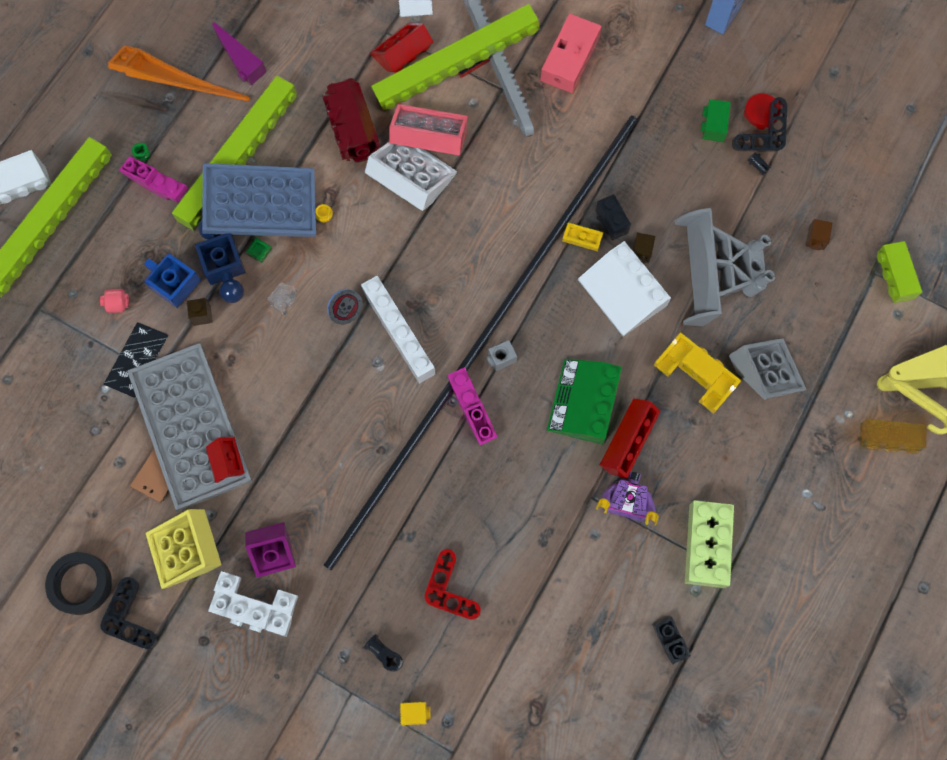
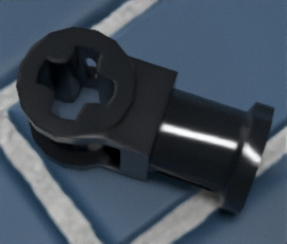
[364,634,403,672]

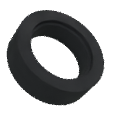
[45,552,112,615]

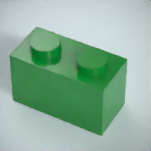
[700,99,731,142]

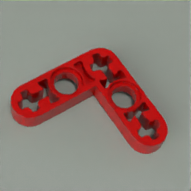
[424,549,481,620]

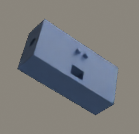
[705,0,745,34]

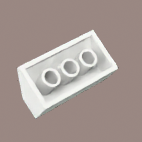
[0,150,51,204]

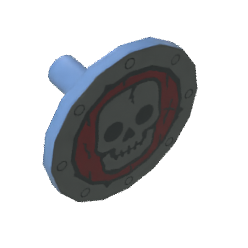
[327,289,362,325]

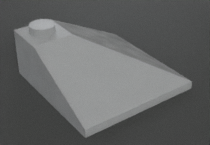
[729,338,807,400]

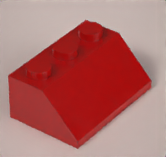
[370,23,434,73]

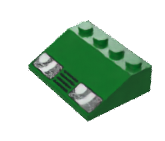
[546,359,622,445]

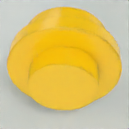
[315,204,333,222]

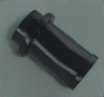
[748,152,771,176]

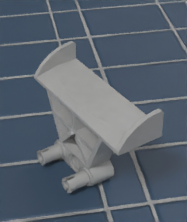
[674,208,775,327]

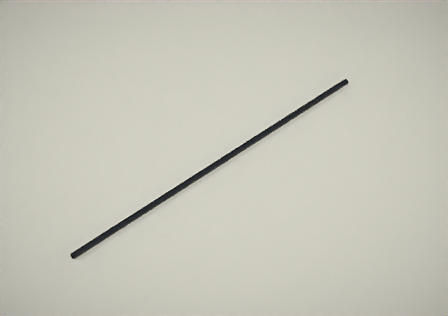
[323,115,638,571]

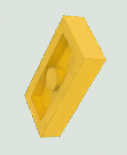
[562,223,603,252]

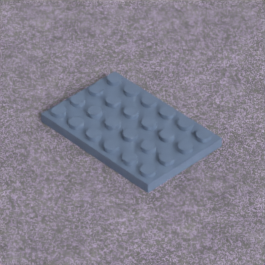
[202,163,316,237]

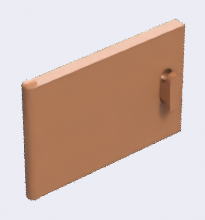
[130,449,169,503]

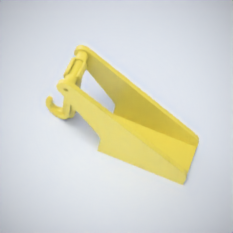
[877,345,947,435]

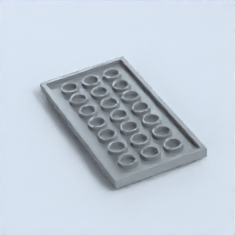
[127,343,252,512]

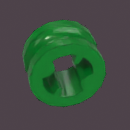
[132,143,150,161]

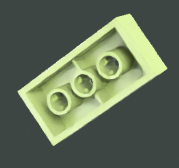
[685,500,734,588]

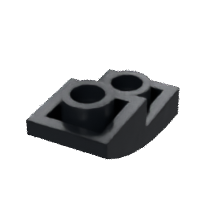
[652,616,691,664]

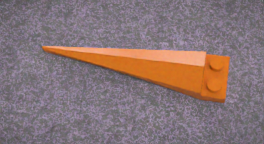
[108,45,250,102]

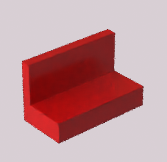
[206,437,245,483]

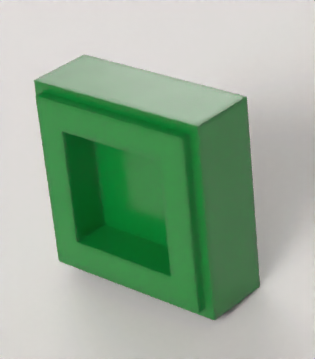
[246,238,272,263]

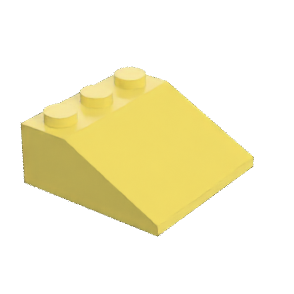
[146,509,222,589]

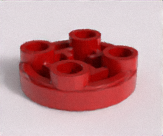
[743,93,781,130]

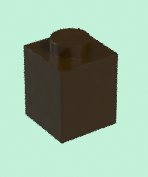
[633,232,655,264]
[187,298,213,326]

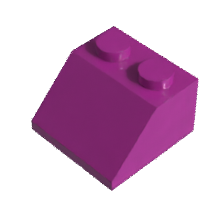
[245,522,296,578]

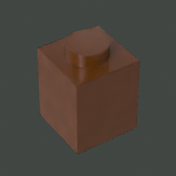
[806,219,833,250]

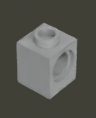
[486,340,517,371]

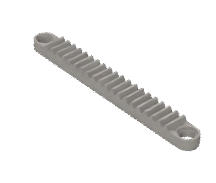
[463,0,534,137]

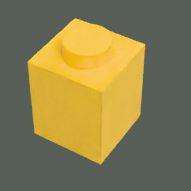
[400,702,431,725]

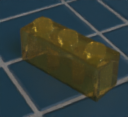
[860,419,926,454]

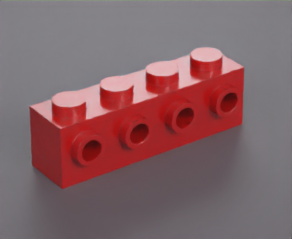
[599,398,661,479]

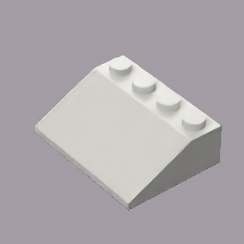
[365,141,457,211]
[578,241,671,336]

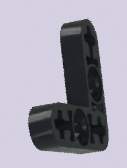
[732,97,787,152]
[100,577,158,649]

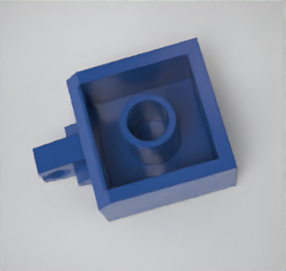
[144,253,201,308]

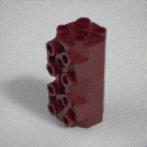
[322,78,381,163]

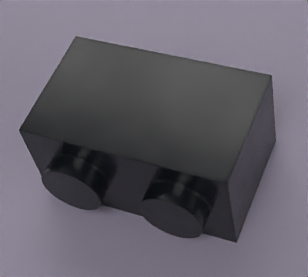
[596,194,631,241]

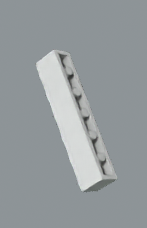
[361,276,435,384]

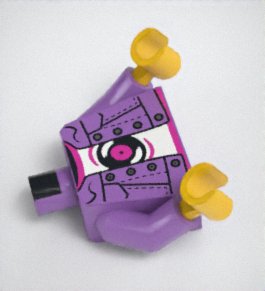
[596,472,659,526]

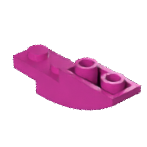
[119,156,189,203]
[447,367,497,445]

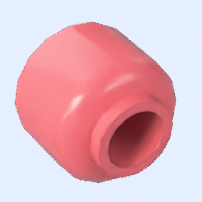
[100,289,129,313]

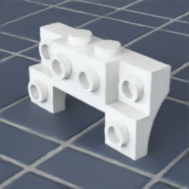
[208,571,298,637]

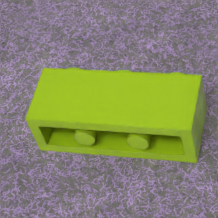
[877,241,922,303]

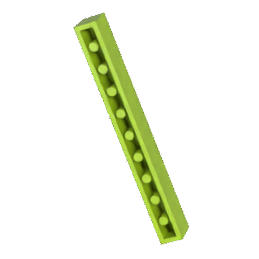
[371,4,540,111]
[172,75,297,231]
[0,137,112,298]

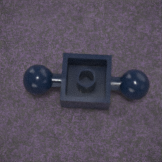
[195,220,246,303]

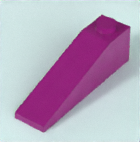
[212,22,266,85]

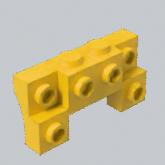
[654,332,741,414]

